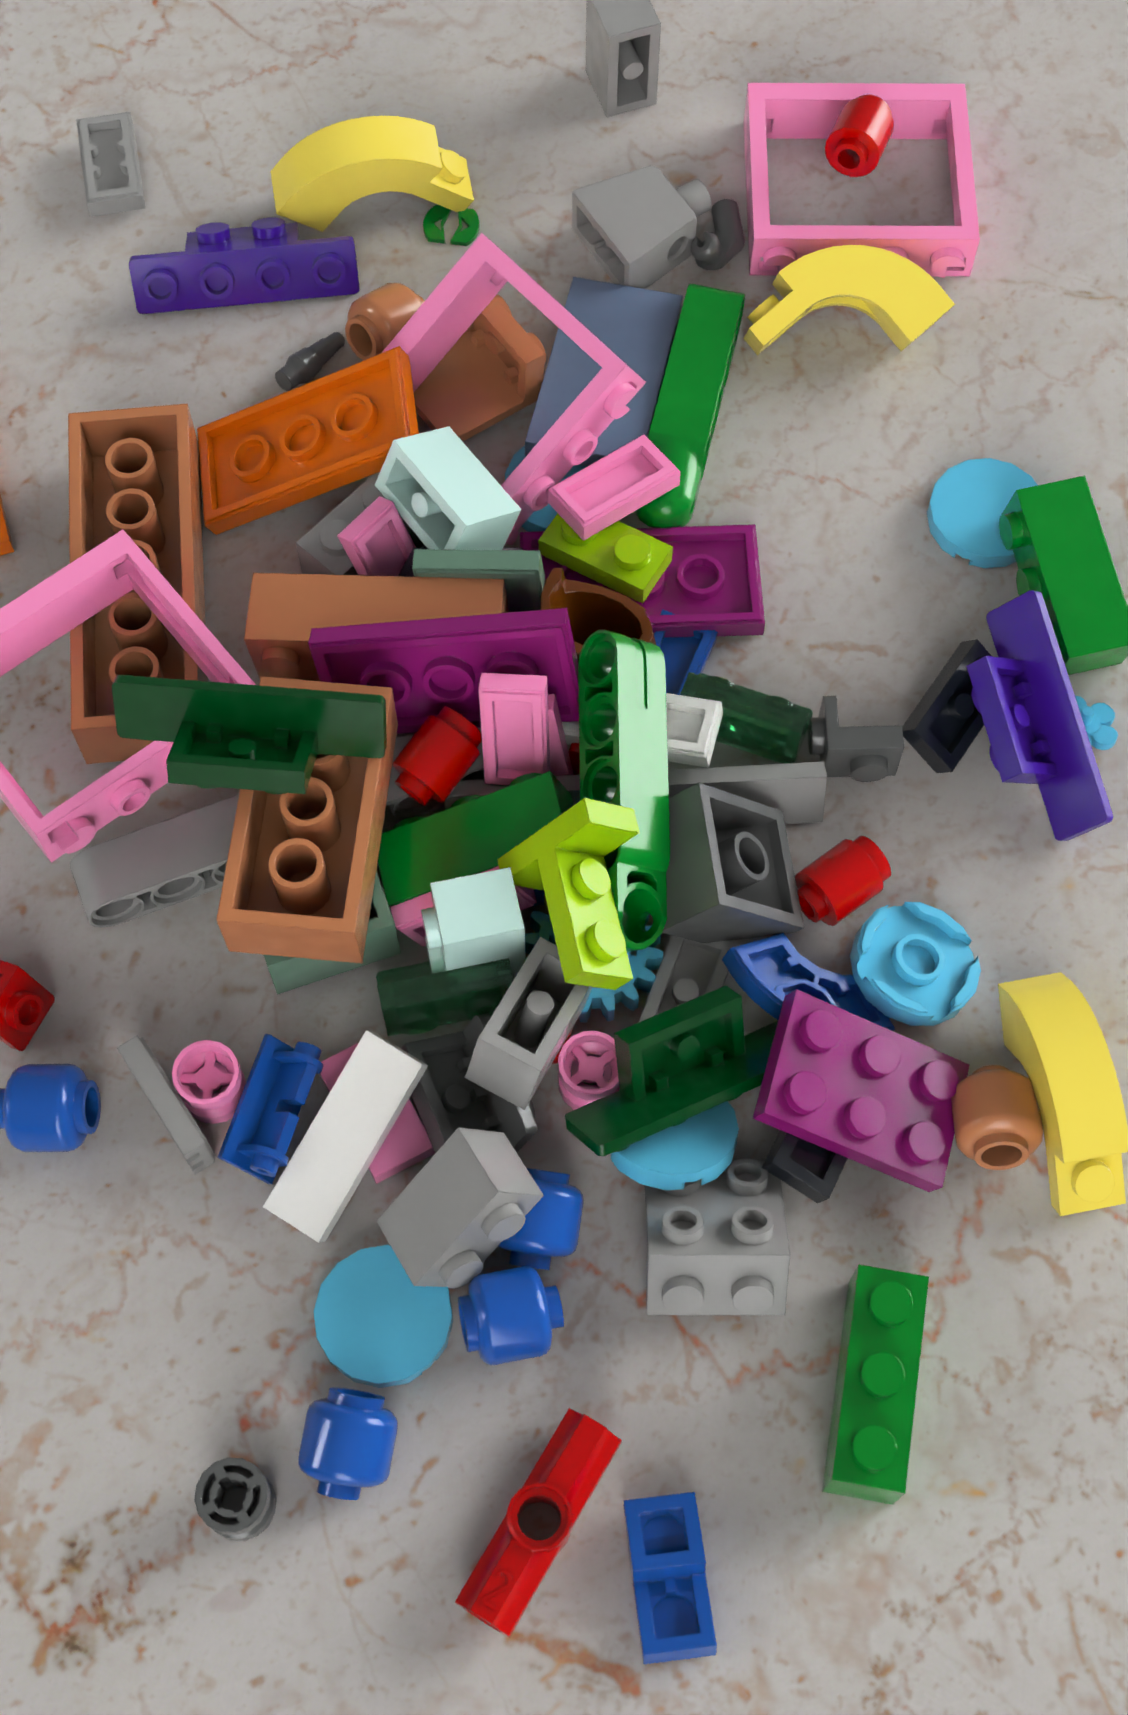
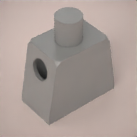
[572,166,712,289]

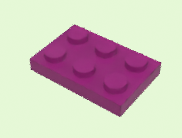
[753,989,970,1192]

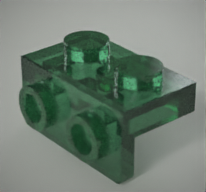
[376,958,514,1037]

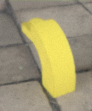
[270,116,474,232]
[743,245,955,356]
[998,972,1128,1216]

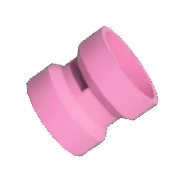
[558,1031,620,1110]
[172,1040,247,1124]

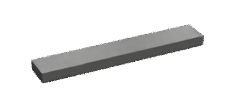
[445,761,827,824]

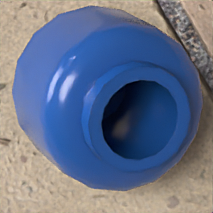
[0,1064,101,1152]
[498,1168,584,1270]
[458,1266,564,1365]
[298,1388,398,1500]

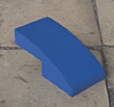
[623,1492,717,1665]

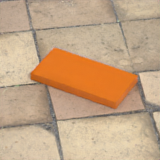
[197,346,419,535]

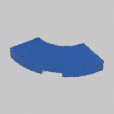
[722,933,895,1031]

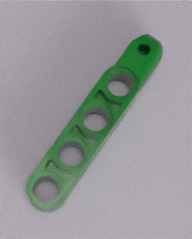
[635,283,745,528]
[578,630,670,952]

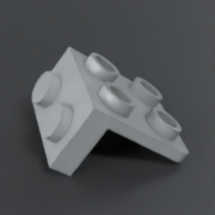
[645,1158,790,1316]

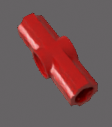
[455,1408,622,1638]

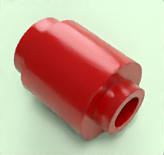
[825,94,894,177]
[392,706,482,805]
[795,835,891,926]

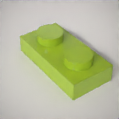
[539,513,673,604]

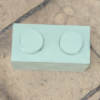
[375,426,522,550]
[421,867,525,994]

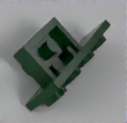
[112,675,387,794]
[565,986,778,1156]

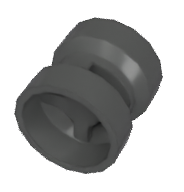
[194,1457,277,1541]

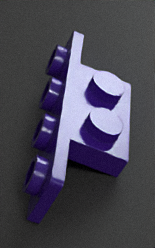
[129,217,360,314]
[966,590,1114,841]

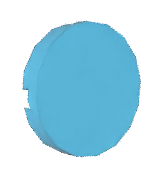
[927,458,1037,568]
[850,902,981,1026]
[610,1101,739,1191]
[313,1245,453,1388]

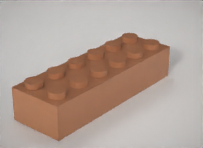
[68,403,208,764]

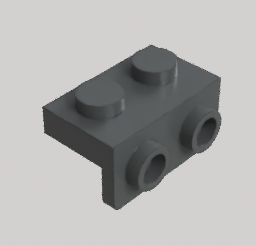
[401,1013,537,1153]

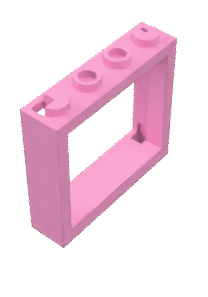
[744,83,980,278]
[382,233,646,546]
[0,529,256,863]

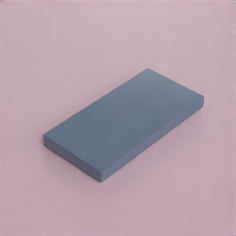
[525,277,683,467]

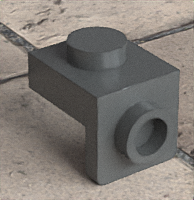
[808,696,904,782]

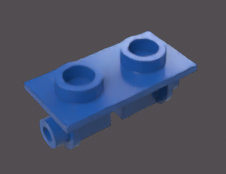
[217,1034,324,1184]

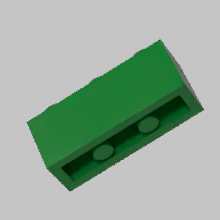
[999,475,1128,675]
[378,771,574,907]
[822,1264,929,1505]

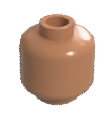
[345,283,424,360]
[951,1065,1043,1170]

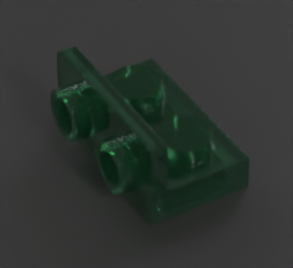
[681,672,813,764]

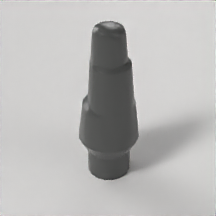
[275,332,345,391]

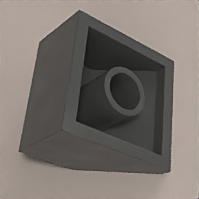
[662,782,804,943]

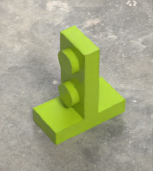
[497,798,640,990]

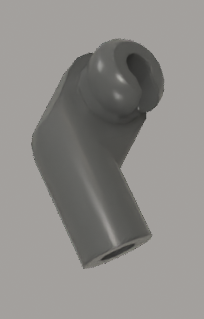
[691,199,745,270]

